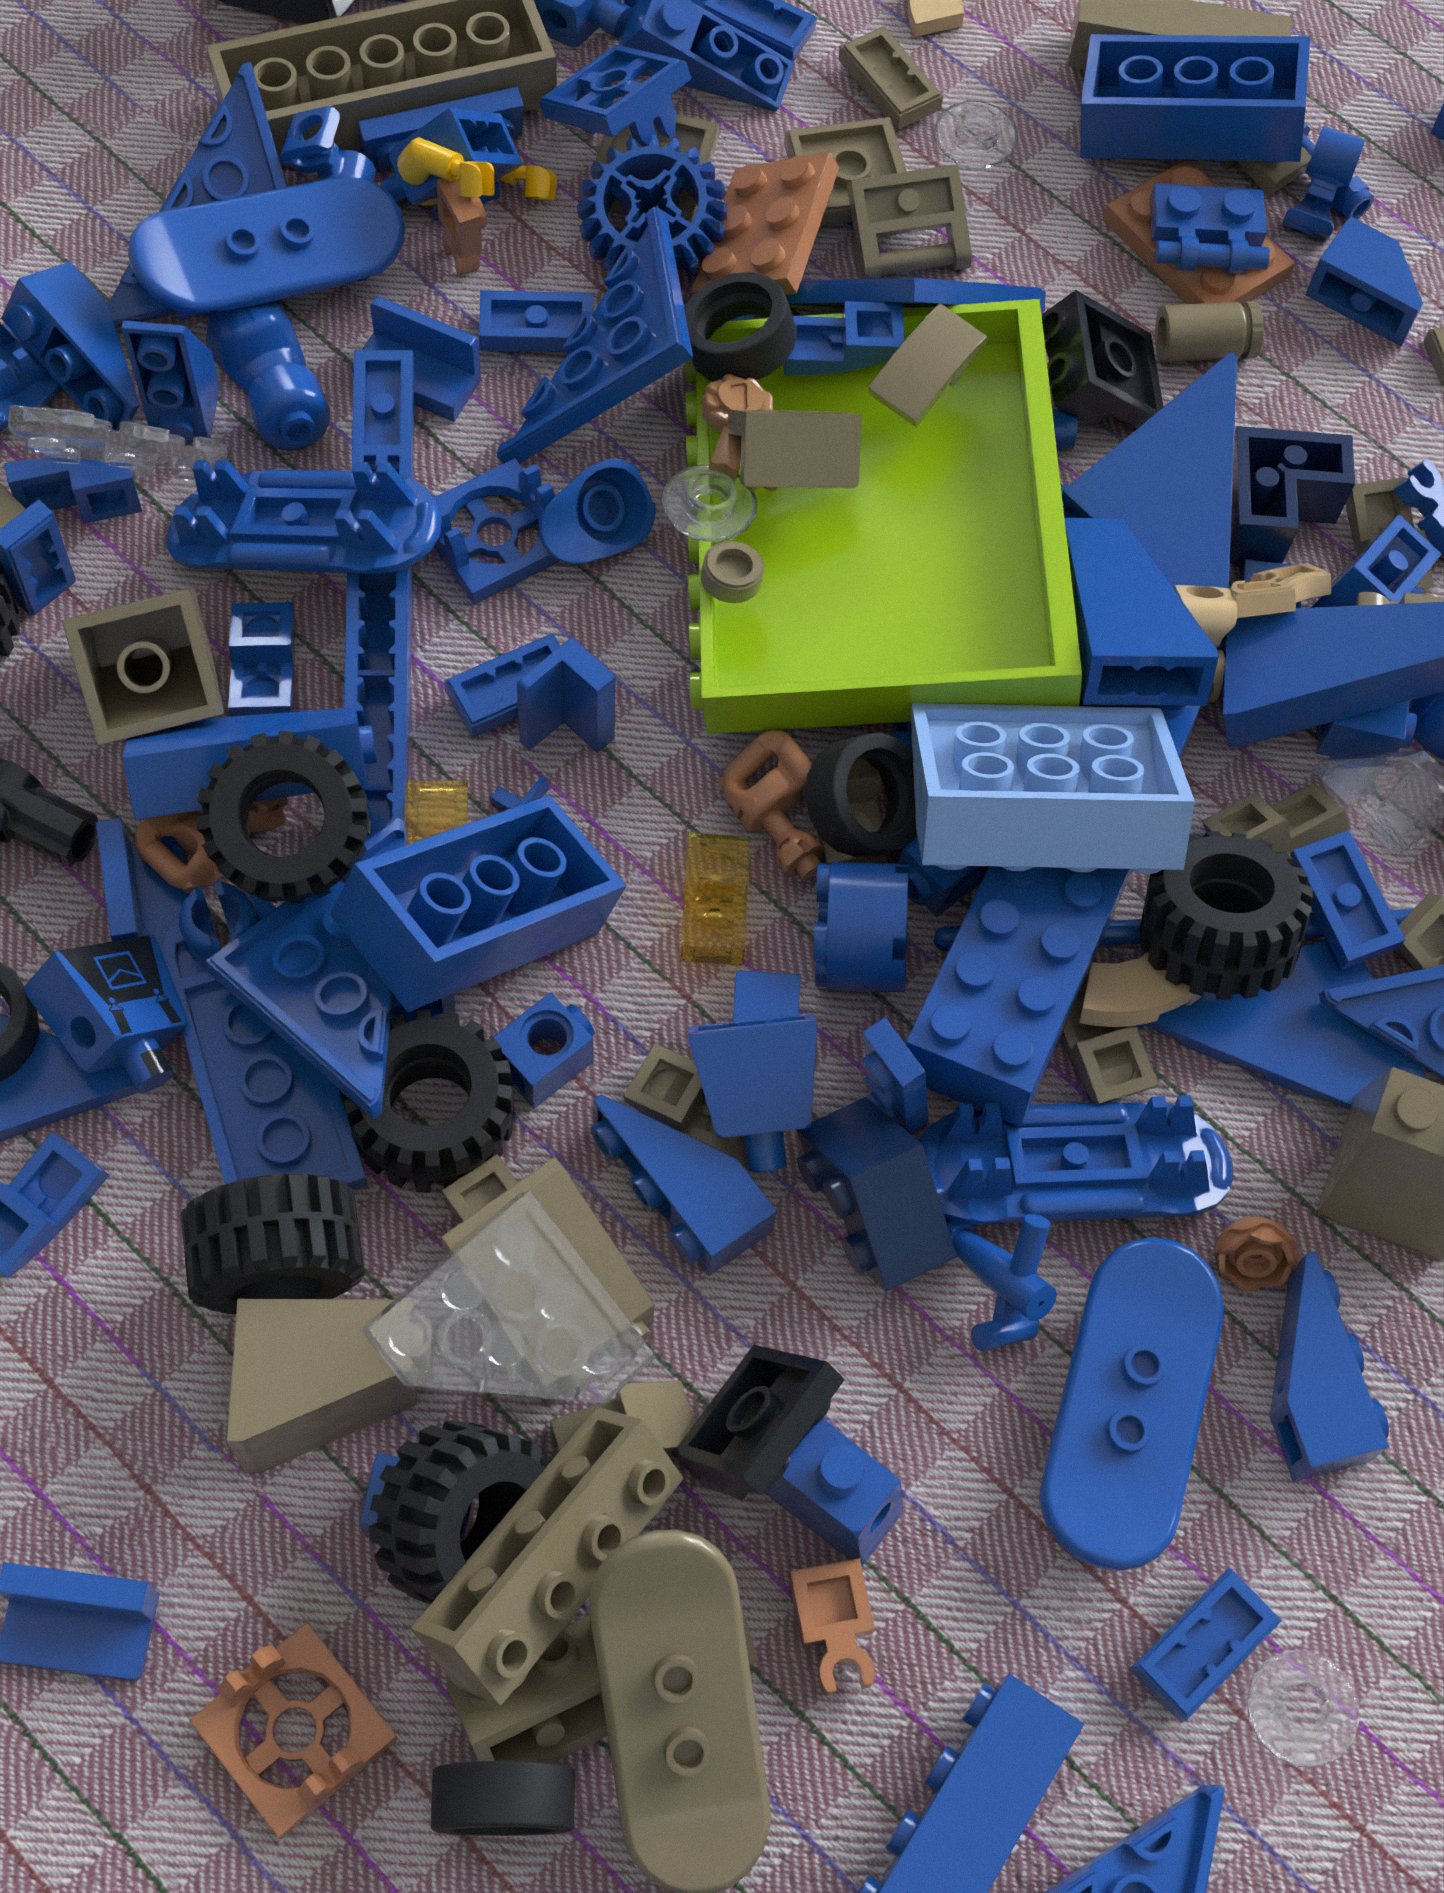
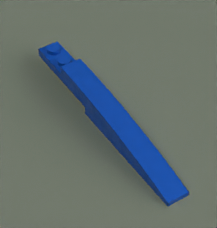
[344,350,415,841]

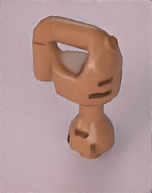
[719,730,825,881]
[134,797,288,894]

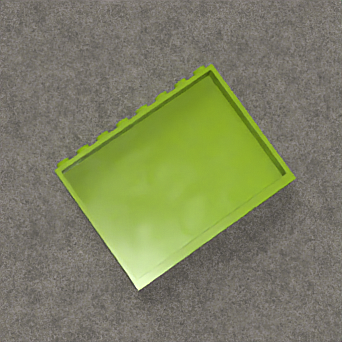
[685,299,1082,734]

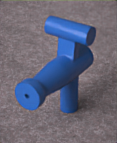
[947,1214,1057,1351]

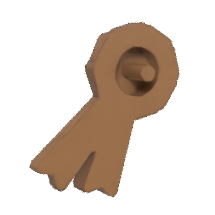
[701,374,777,492]

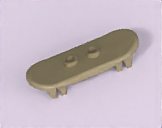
[588,1529,771,1893]

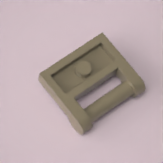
[847,164,972,279]

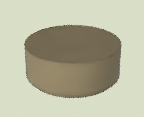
[701,541,764,603]

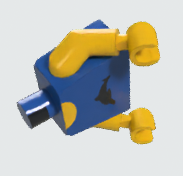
[382,108,557,210]

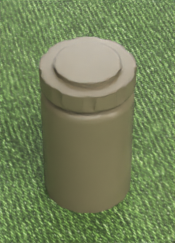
[1155,301,1264,362]

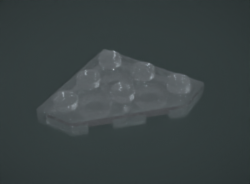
[8,405,231,482]
[360,1191,656,1403]

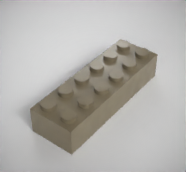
[206,0,557,166]

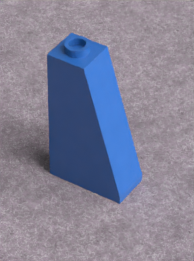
[1064,518,1219,706]
[1223,602,1444,747]
[122,707,377,820]

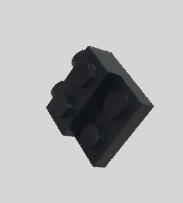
[1042,290,1163,429]
[672,1345,845,1501]

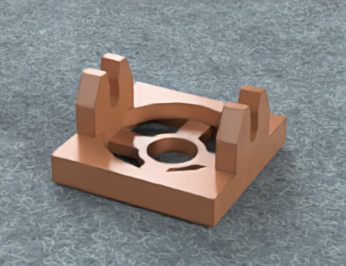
[189,1622,398,1840]

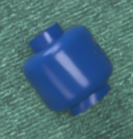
[248,362,330,451]

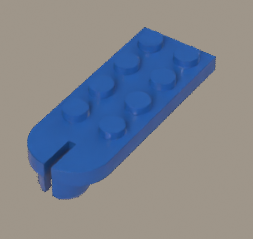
[161,881,368,1191]

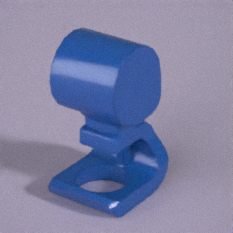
[279,106,376,183]
[1282,126,1365,241]

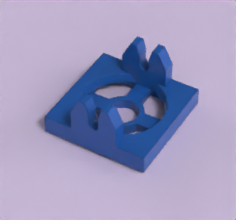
[539,45,692,147]
[434,458,560,605]

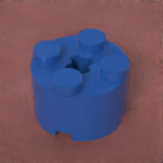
[813,862,909,993]

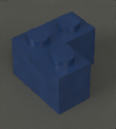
[1230,426,1355,565]
[796,1097,957,1292]

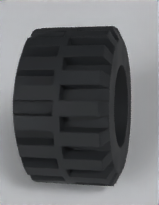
[196,731,371,904]
[1139,831,1313,1000]
[344,1009,515,1193]
[180,1173,365,1315]
[369,1420,552,1605]

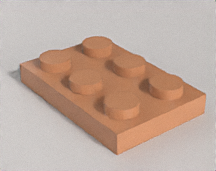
[691,151,839,295]
[1103,160,1295,304]

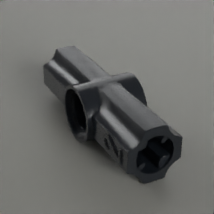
[0,759,99,867]

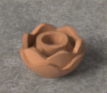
[1213,1216,1299,1291]

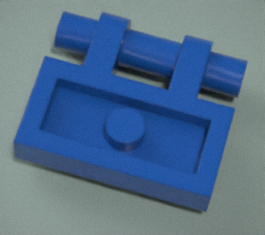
[1150,183,1270,275]

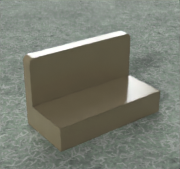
[728,409,862,488]

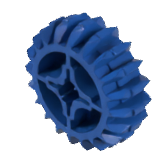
[577,133,728,276]

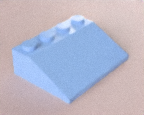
[911,703,1195,874]

